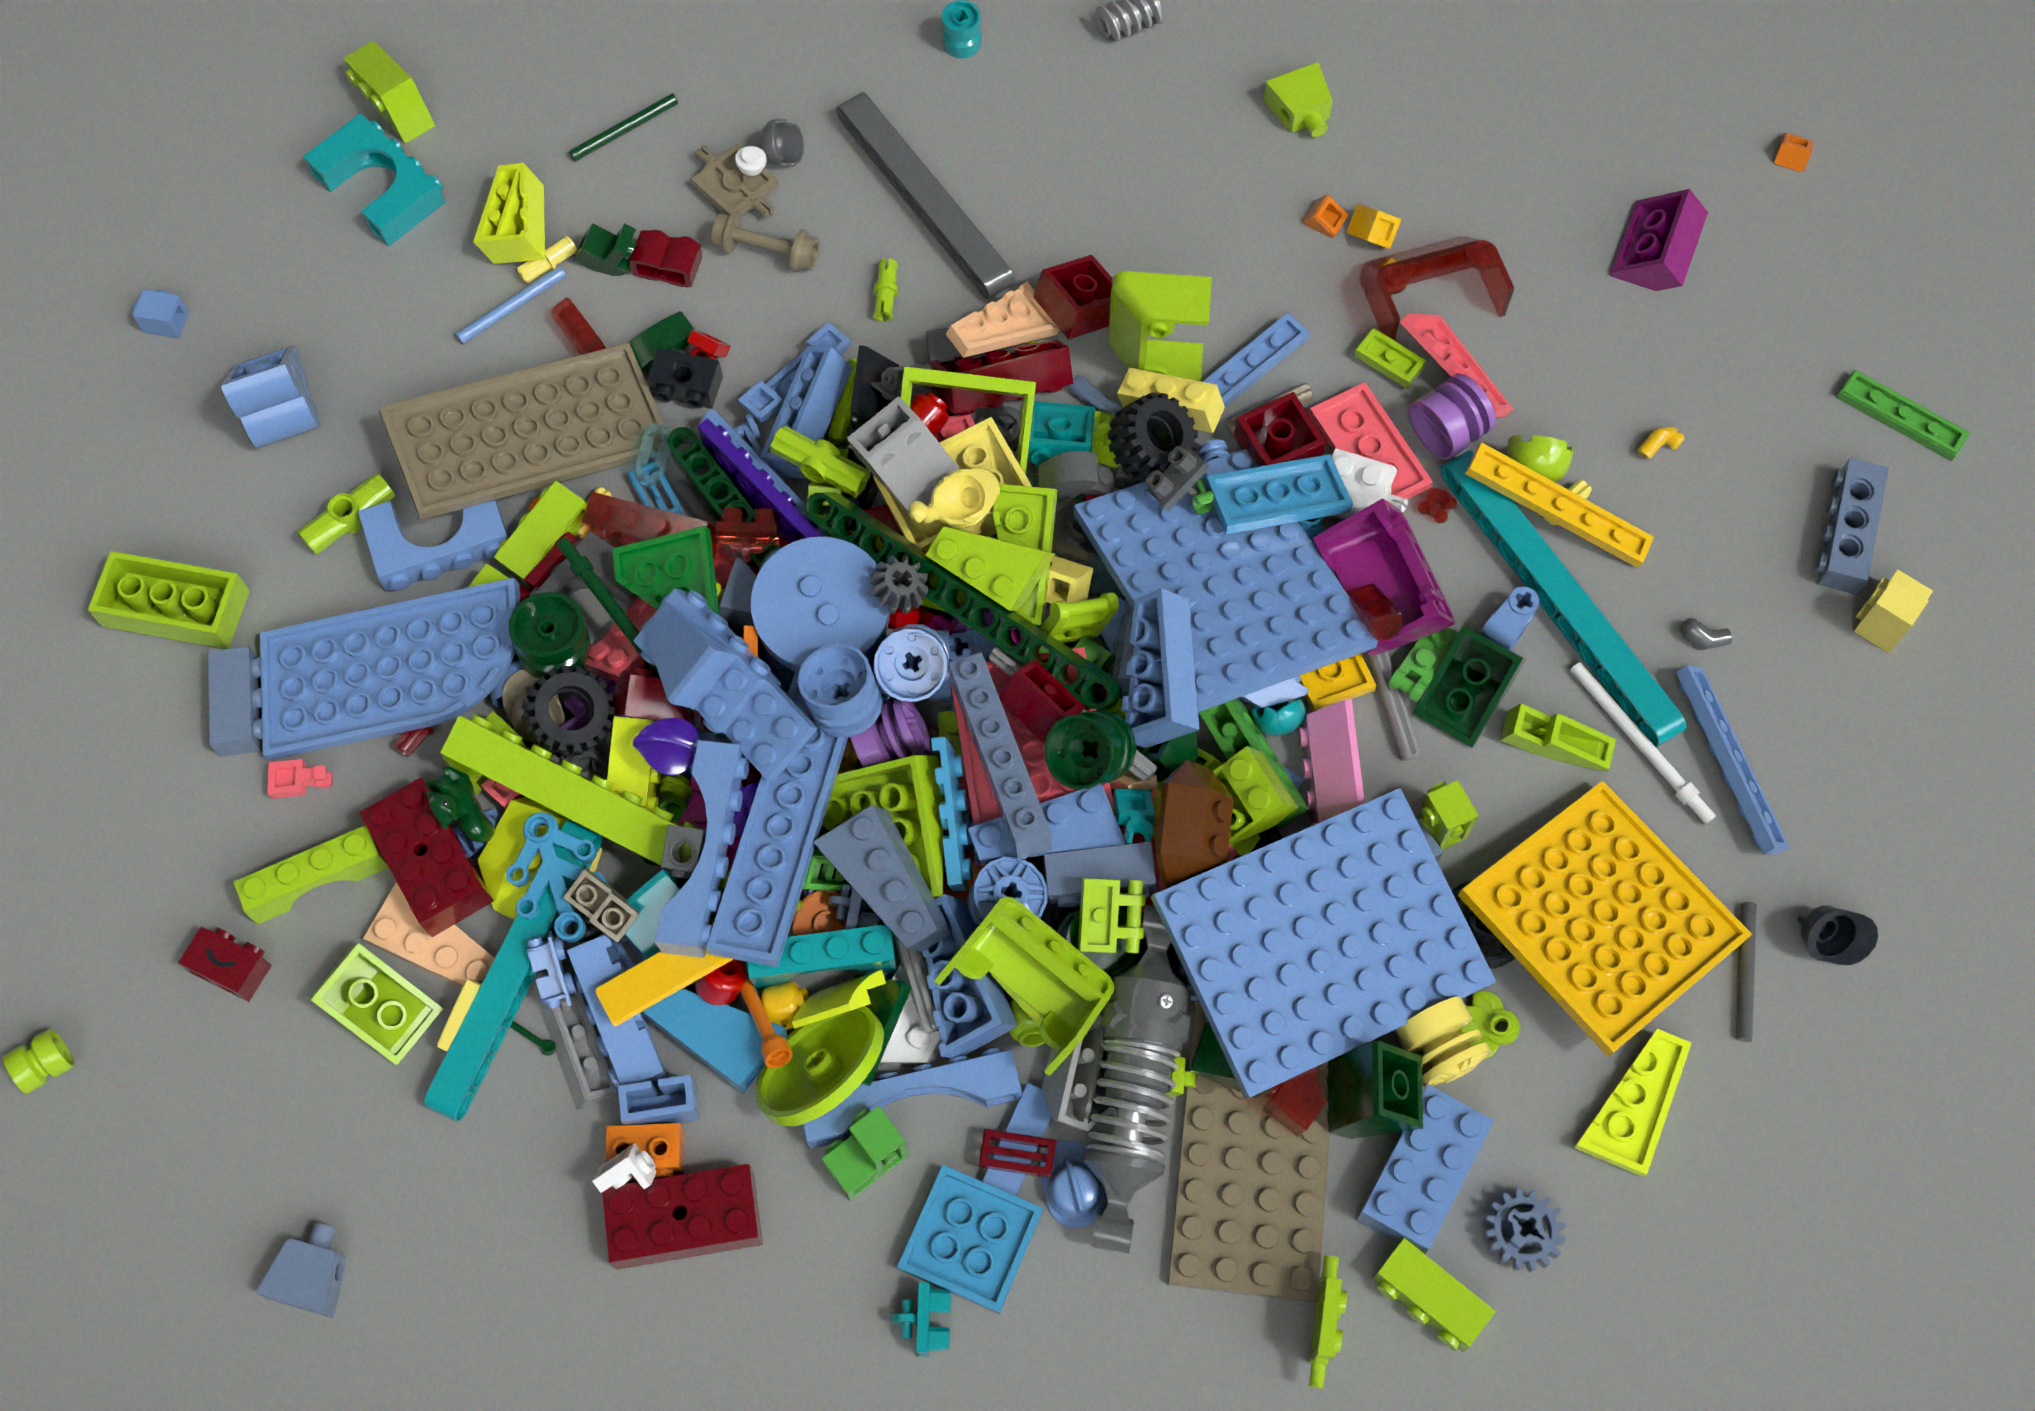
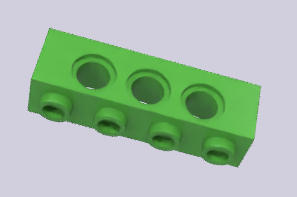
[1199,698,1309,829]

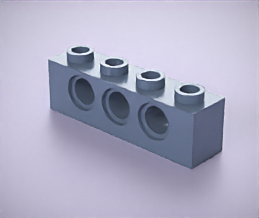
[1815,458,1889,595]

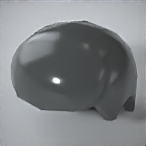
[760,119,804,167]

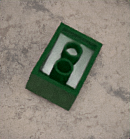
[1413,626,1526,748]

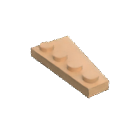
[946,281,1060,358]
[363,882,495,987]

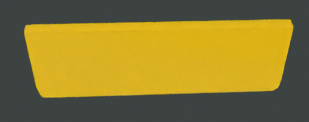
[595,921,733,1027]

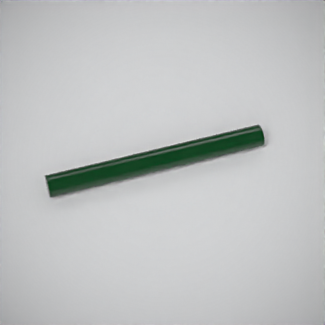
[569,93,678,162]

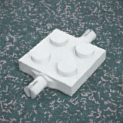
[1330,448,1408,521]

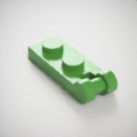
[1388,628,1458,703]

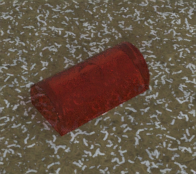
[551,297,606,355]
[1346,583,1402,641]

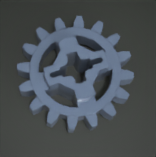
[1483,1188,1566,1272]

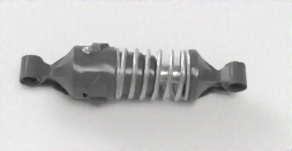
[1083,905,1191,1254]

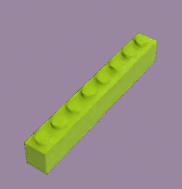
[440,714,704,871]

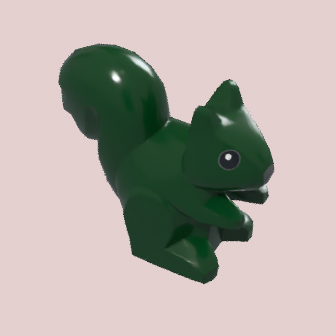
[427,765,494,843]

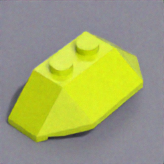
[478,797,575,920]

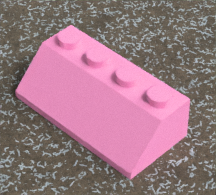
[1298,699,1365,827]

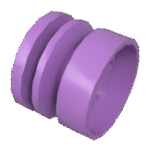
[1408,373,1496,460]
[851,698,933,768]

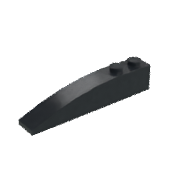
[842,345,900,531]

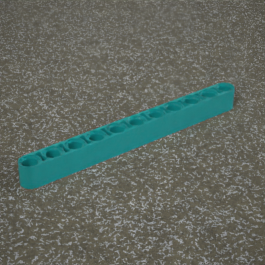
[1440,450,1687,748]

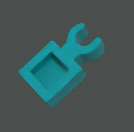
[1113,789,1155,843]

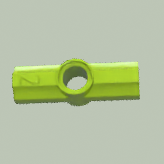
[770,426,870,498]
[297,473,395,555]

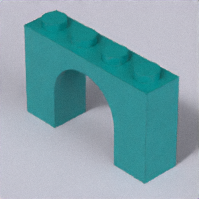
[303,113,445,247]
[747,924,897,991]

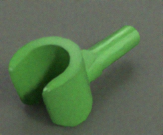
[1191,477,1214,515]

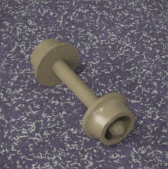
[711,212,820,271]

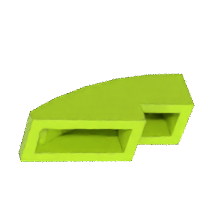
[1500,703,1616,771]

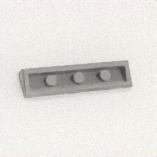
[532,965,618,1110]

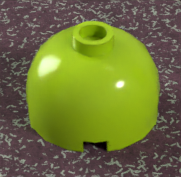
[1506,435,1574,483]

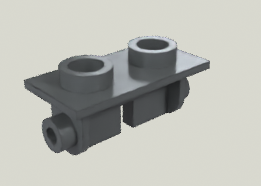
[871,364,937,401]

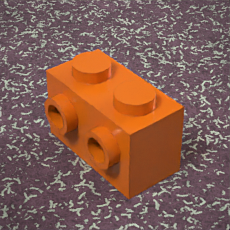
[605,1123,685,1182]

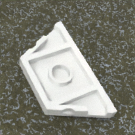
[880,951,941,1066]

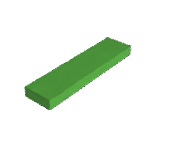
[1836,369,1970,461]

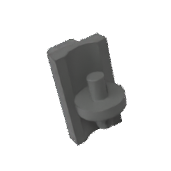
[1145,446,1210,511]

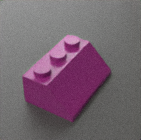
[1610,189,1708,291]

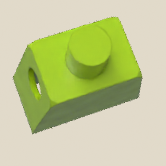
[1263,62,1332,137]

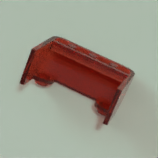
[1359,236,1515,341]

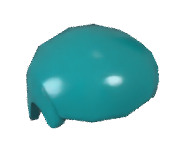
[1251,697,1306,737]

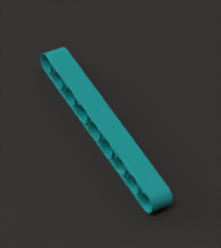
[424,820,603,1122]

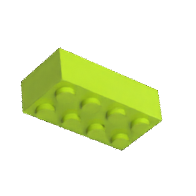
[88,551,250,649]

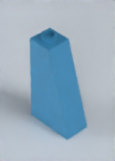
[641,989,788,1094]

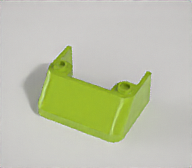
[1108,271,1212,381]
[934,897,1115,1076]

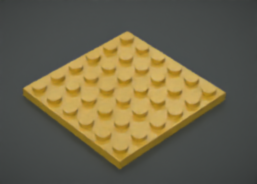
[1458,781,1752,1057]

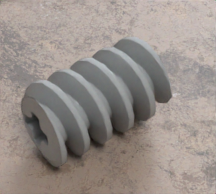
[1095,0,1163,41]

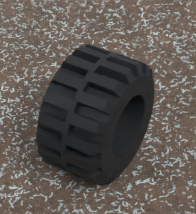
[1108,392,1198,482]
[521,666,615,757]

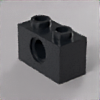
[647,348,723,409]

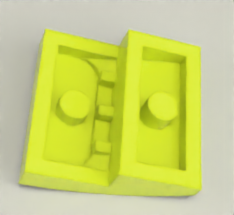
[792,970,886,1029]

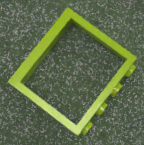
[901,366,1036,475]

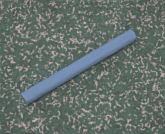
[455,266,566,344]

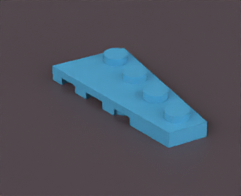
[931,737,973,892]

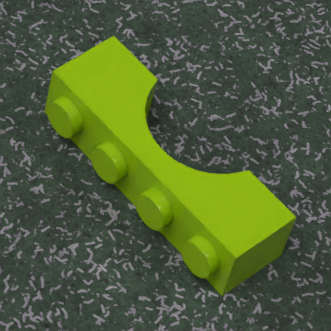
[234,825,389,925]

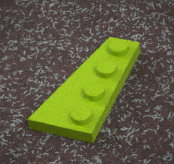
[993,484,1058,625]

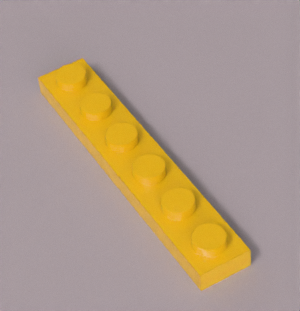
[1465,443,1654,568]

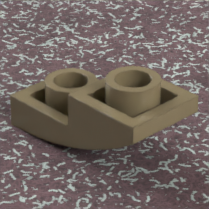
[563,868,640,943]

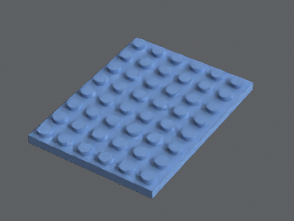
[1073,449,1378,712]
[1151,788,1496,1099]

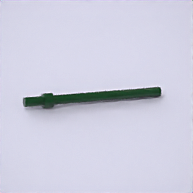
[556,537,660,678]

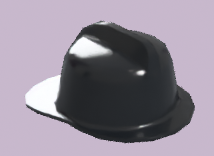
[1798,905,1878,965]

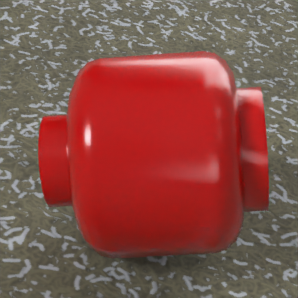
[910,392,949,438]
[695,959,746,1006]

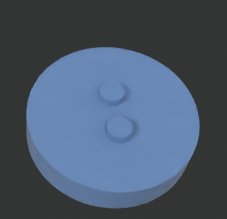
[751,537,890,673]

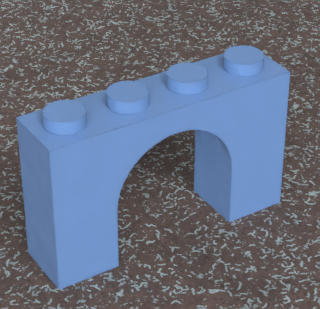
[358,500,509,592]

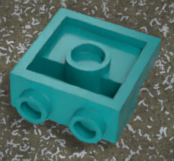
[1027,401,1096,466]

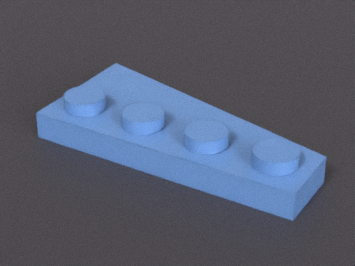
[968,785,1126,864]

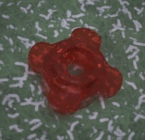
[1418,488,1457,524]

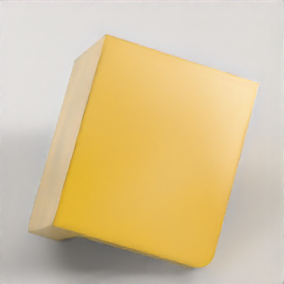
[1347,203,1402,249]

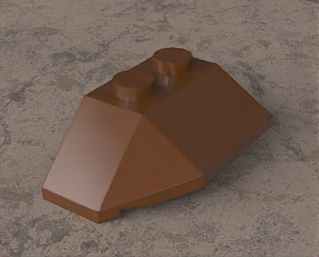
[1155,760,1234,890]

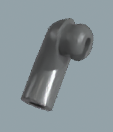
[1681,618,1732,650]

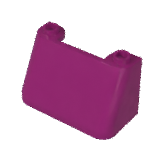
[1313,498,1456,656]

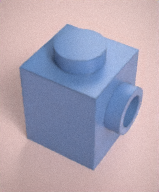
[132,289,189,338]

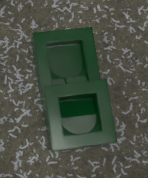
[629,311,696,372]

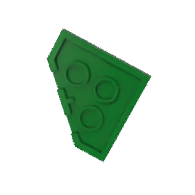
[612,526,720,615]

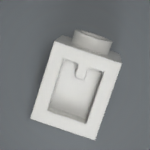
[592,1143,656,1193]

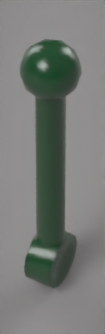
[510,1021,555,1056]

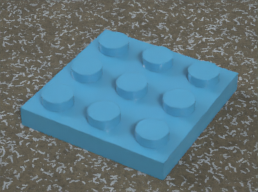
[897,1164,1044,1315]

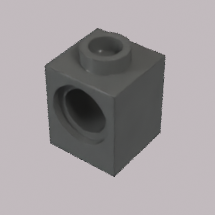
[661,824,706,879]

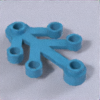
[506,812,608,943]

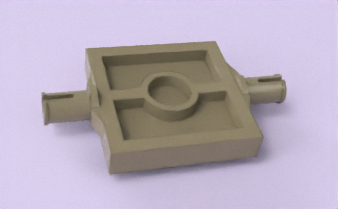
[691,144,779,219]

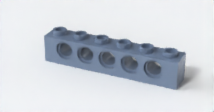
[948,652,1052,860]

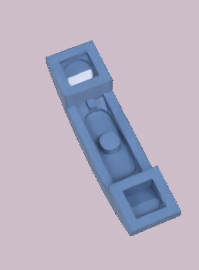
[738,322,851,422]

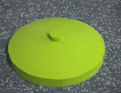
[755,1006,884,1126]

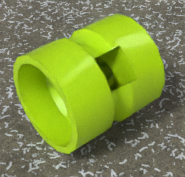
[2,1028,75,1095]

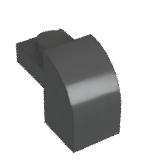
[1038,451,1115,503]

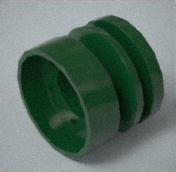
[1044,710,1136,790]

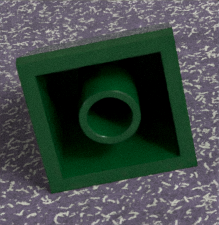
[1327,1041,1423,1139]

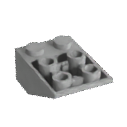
[847,396,961,514]

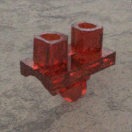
[715,508,780,562]

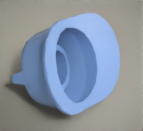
[1039,1141,1105,1228]

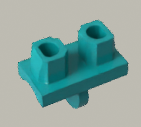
[890,1282,951,1357]

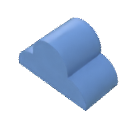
[221,345,321,448]

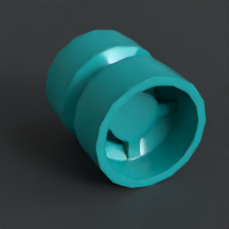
[942,0,981,59]

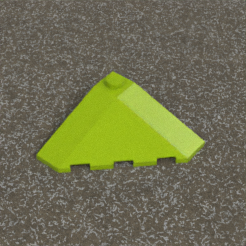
[822,755,943,898]

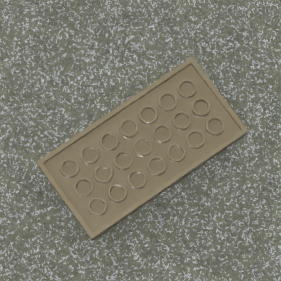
[379,343,670,520]
[1168,1001,1330,1303]

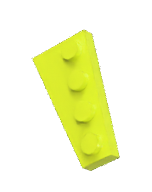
[1574,1029,1692,1178]

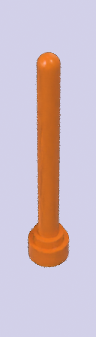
[740,960,793,1068]

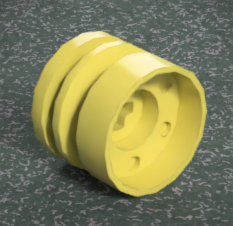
[1394,996,1492,1088]

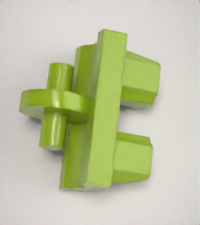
[1091,411,1122,472]

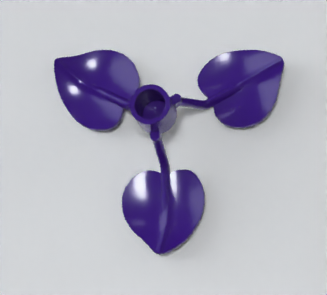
[632,718,759,838]

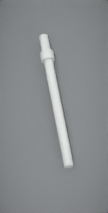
[1570,662,1716,825]

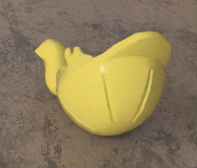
[909,468,1000,529]

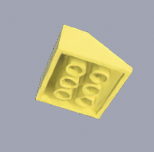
[873,417,1032,552]

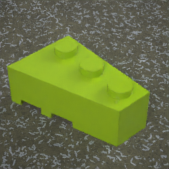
[926,526,1055,612]

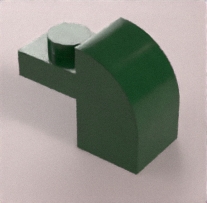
[573,223,636,276]

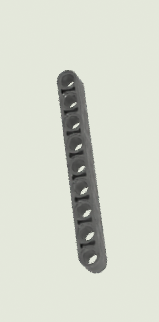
[836,92,1015,300]

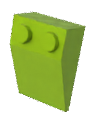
[309,942,443,1066]

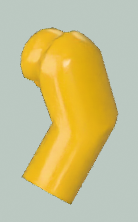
[1637,426,1685,460]

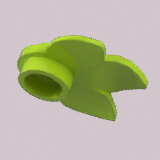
[1461,990,1521,1059]

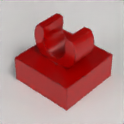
[687,330,731,360]

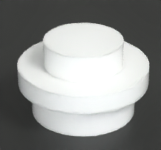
[735,146,767,176]

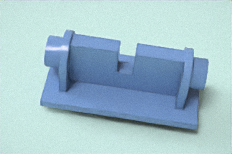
[526,930,577,1009]

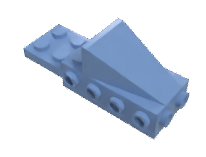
[634,588,818,781]

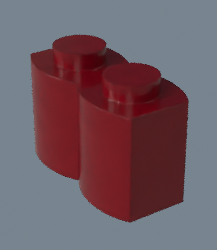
[629,230,703,287]

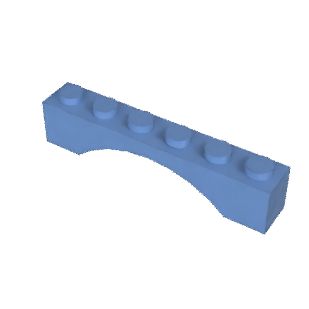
[655,740,749,958]
[804,1048,1022,1149]

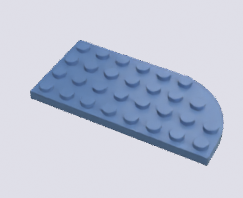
[260,578,520,760]

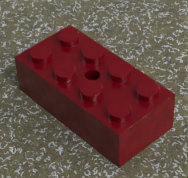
[359,777,494,937]
[602,1164,763,1270]

